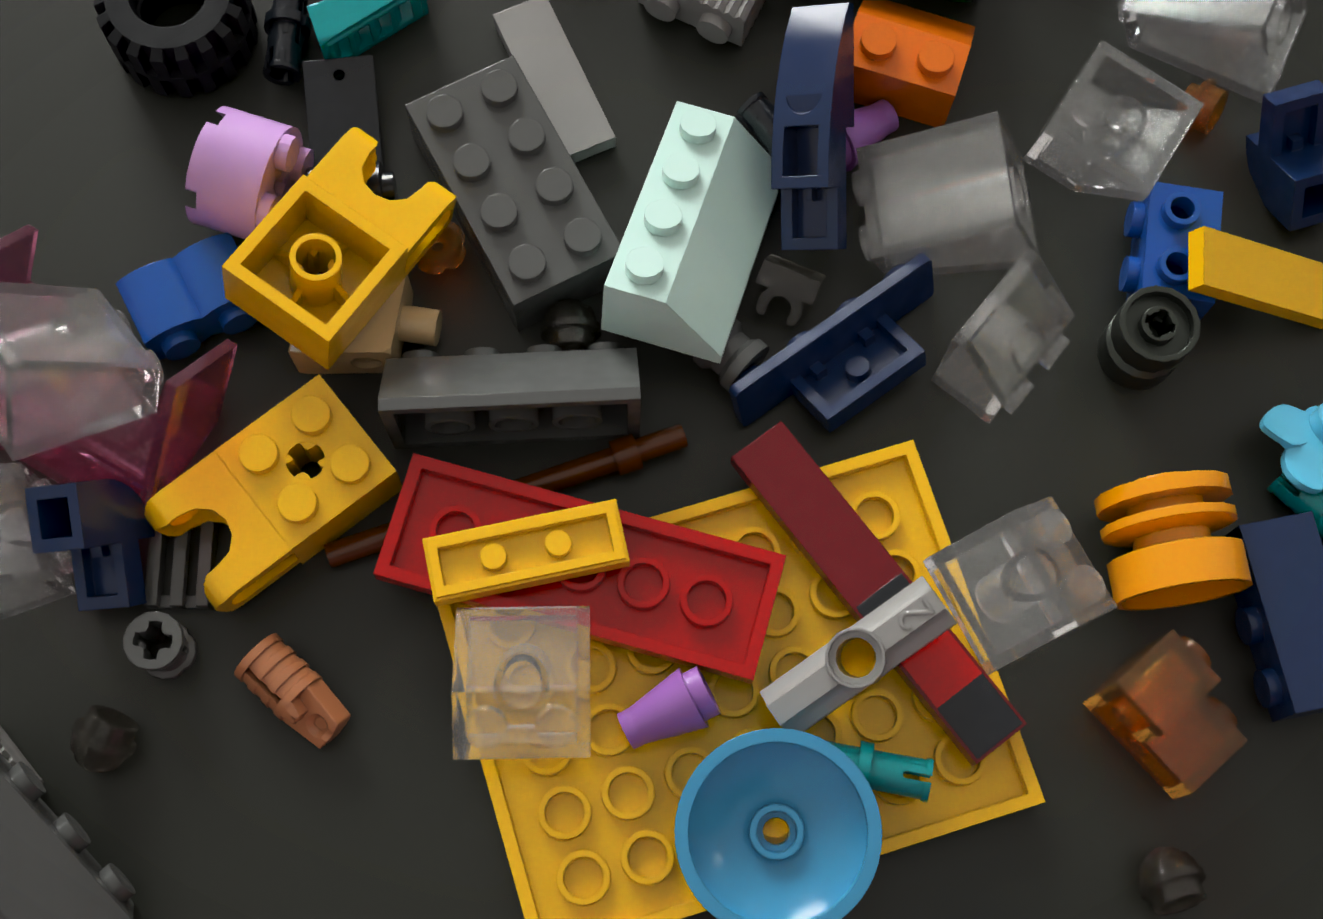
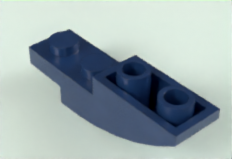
[771,2,854,250]

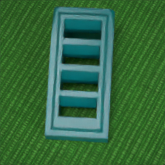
[307,0,429,59]

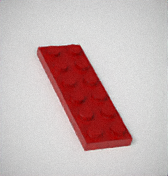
[373,453,786,684]

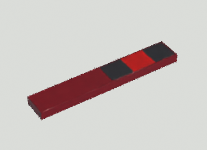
[730,421,1027,767]

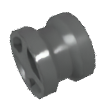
[693,318,770,393]

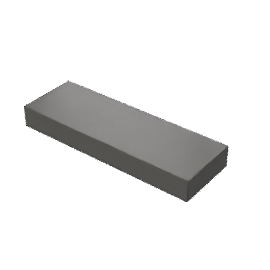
[492,0,616,163]

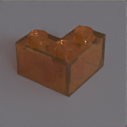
[1082,629,1248,799]

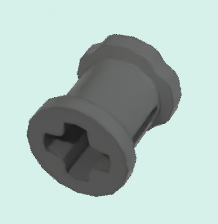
[123,611,198,680]

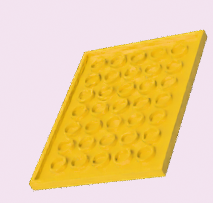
[438,440,1045,919]

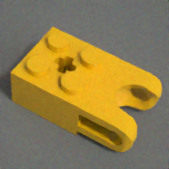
[222,127,456,370]
[144,374,402,612]

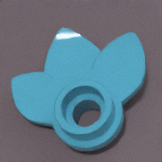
[1259,403,1323,494]

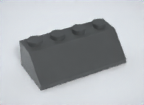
[378,341,641,449]
[0,739,136,919]

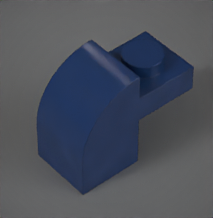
[1246,80,1323,231]
[25,479,155,611]

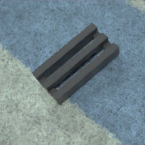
[143,482,219,610]

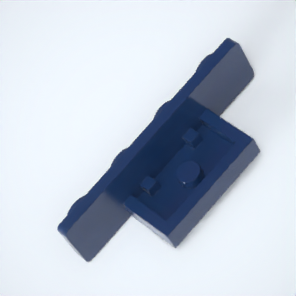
[729,253,934,433]

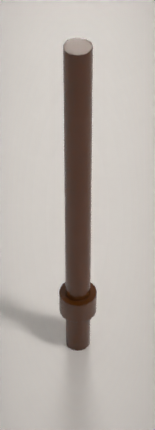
[324,424,688,568]

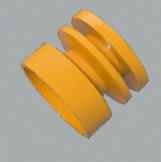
[1094,470,1253,611]

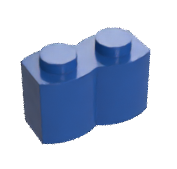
[115,233,257,361]

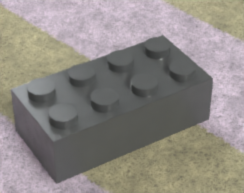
[405,55,620,332]

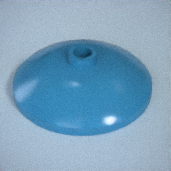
[674,728,882,919]

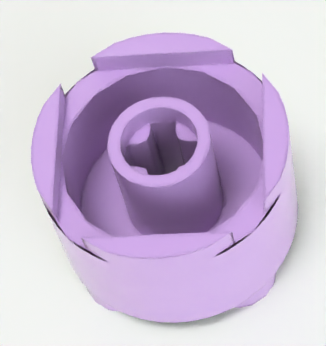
[185,106,314,239]

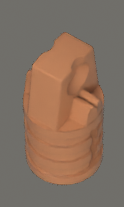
[234,633,351,748]

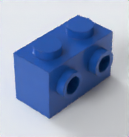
[1119,181,1224,320]

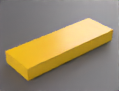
[1188,226,1323,329]
[422,499,630,607]

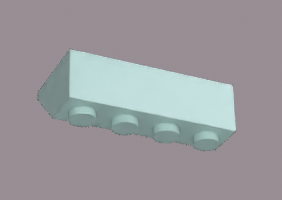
[601,101,780,364]

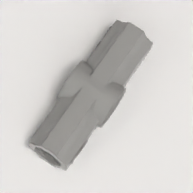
[759,576,957,732]

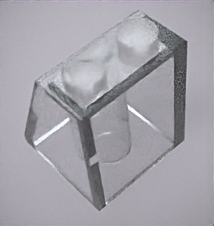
[1118,0,1307,103]
[851,111,1041,275]
[0,282,164,461]

